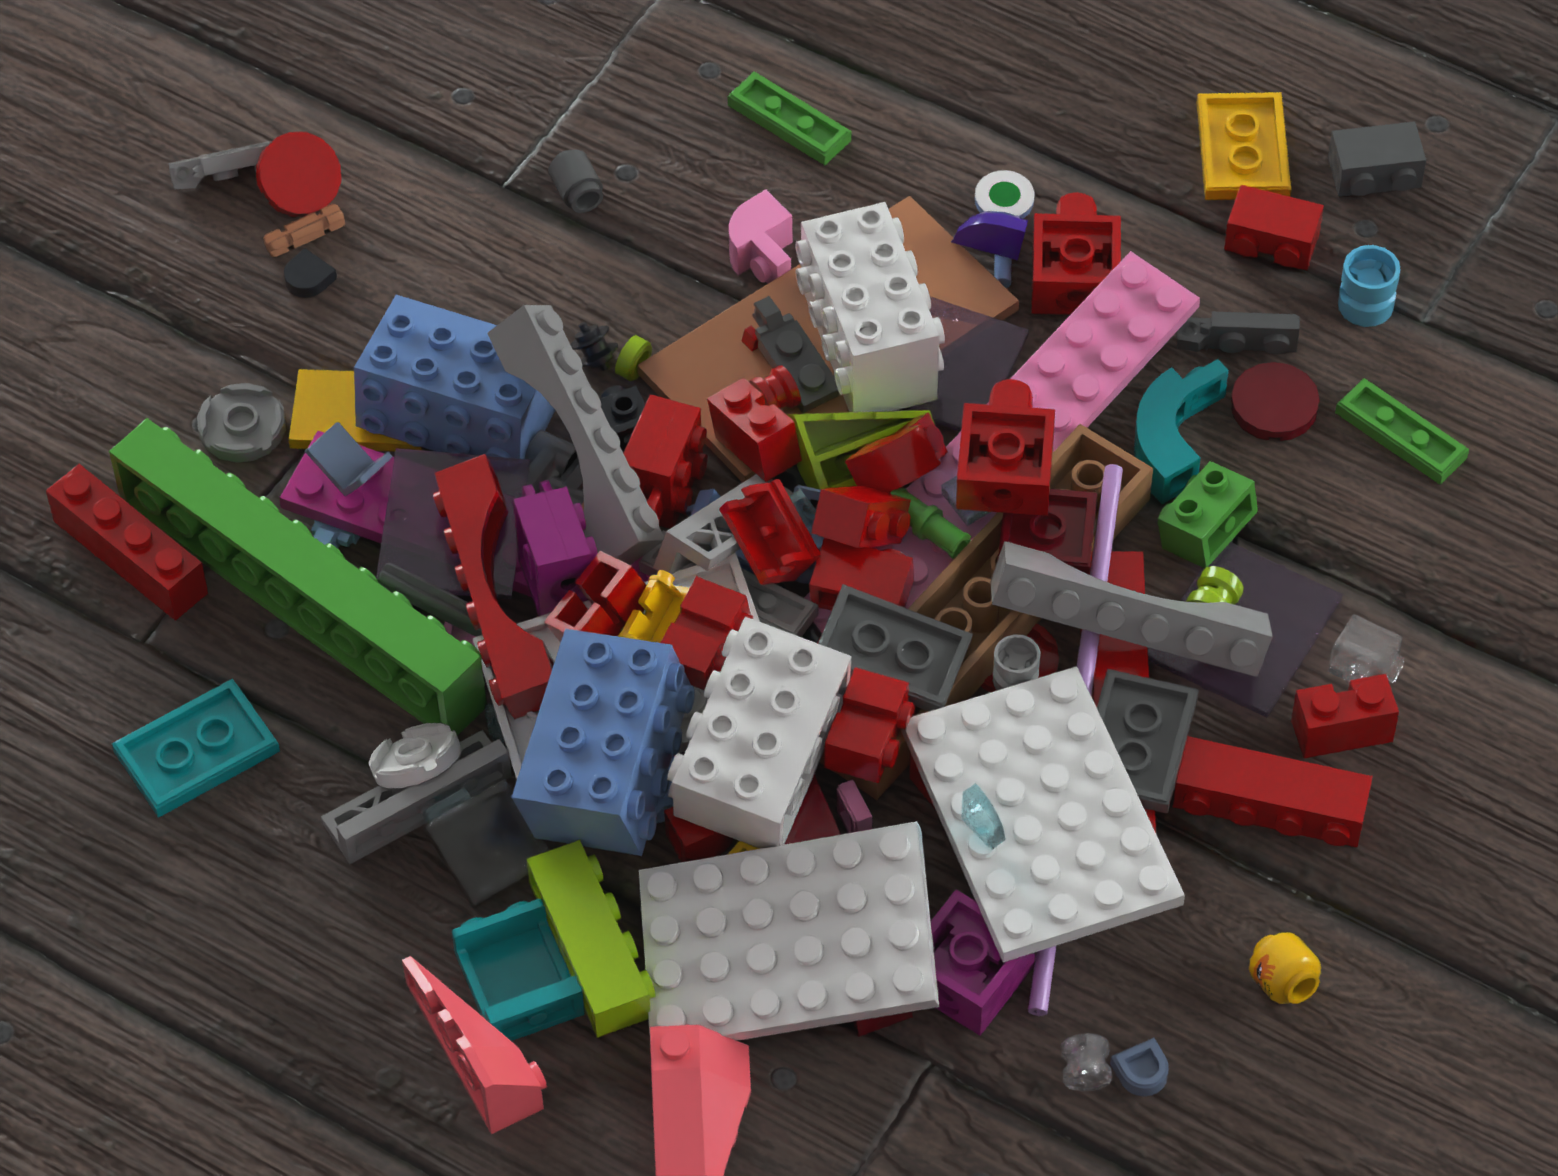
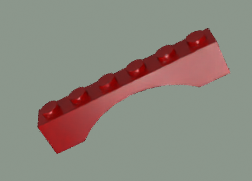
[433,454,555,719]

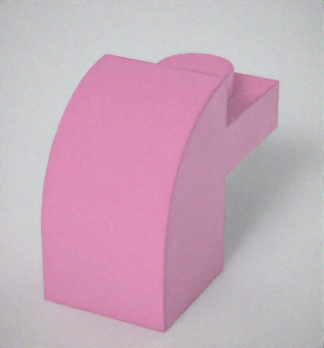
[729,190,793,283]

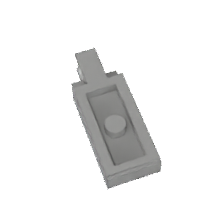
[169,140,273,189]

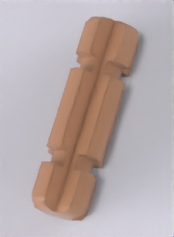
[263,204,345,257]

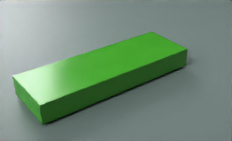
[728,71,851,166]
[1335,378,1469,485]

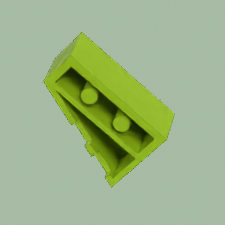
[786,410,934,490]

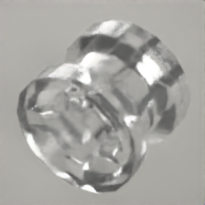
[1061,1034,1112,1091]

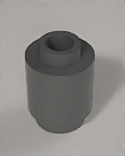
[548,150,603,213]

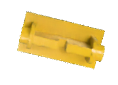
[618,570,690,643]

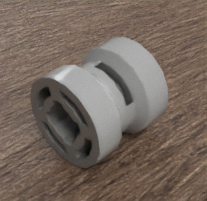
[993,634,1041,691]

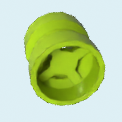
[1186,566,1244,605]

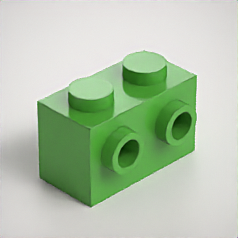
[1157,461,1258,568]

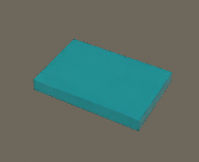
[111,678,280,818]

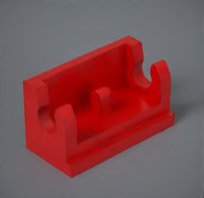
[719,479,822,585]

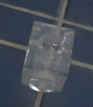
[1328,614,1405,684]

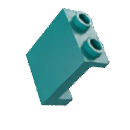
[452,899,585,1041]

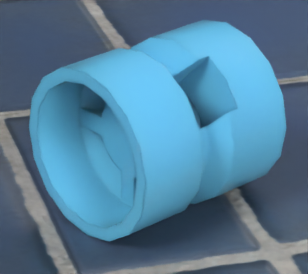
[1338,245,1400,327]

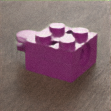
[513,480,598,617]
[931,890,1035,1036]

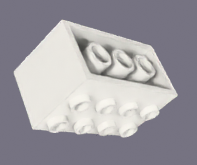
[795,202,945,412]
[667,617,851,849]

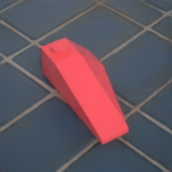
[402,956,547,1134]
[650,1024,751,1176]

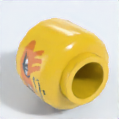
[1249,933,1321,1004]

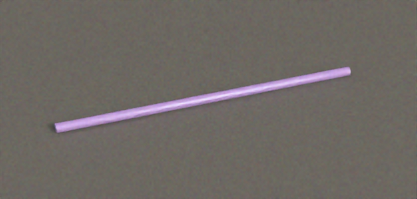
[1028,464,1123,1016]

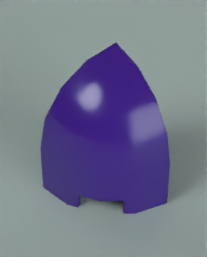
[951,211,1028,260]

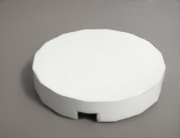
[368,723,462,788]

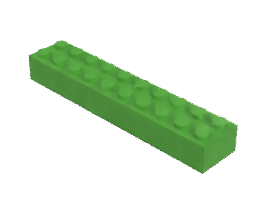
[109,418,487,736]

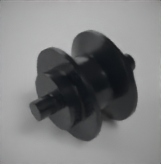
[570,321,618,371]

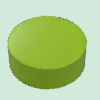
[615,335,652,381]

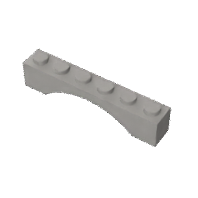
[487,305,664,565]
[990,541,1273,677]

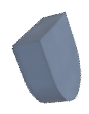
[1110,1038,1169,1096]

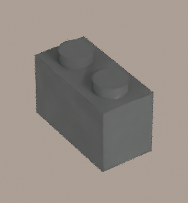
[1328,121,1426,197]

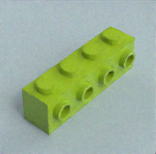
[526,840,656,1038]

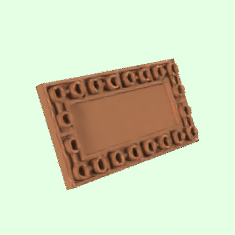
[637,196,1019,483]

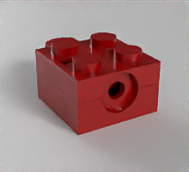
[1031,192,1121,315]
[956,379,1055,516]
[623,394,708,529]

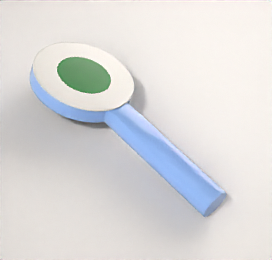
[975,170,1035,288]

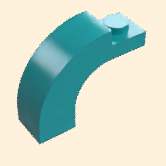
[1134,359,1229,504]

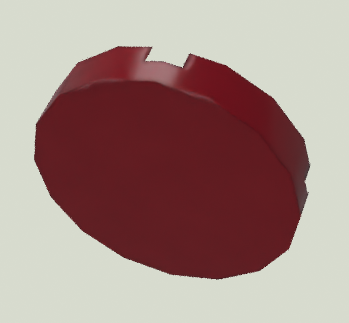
[1231,362,1320,441]

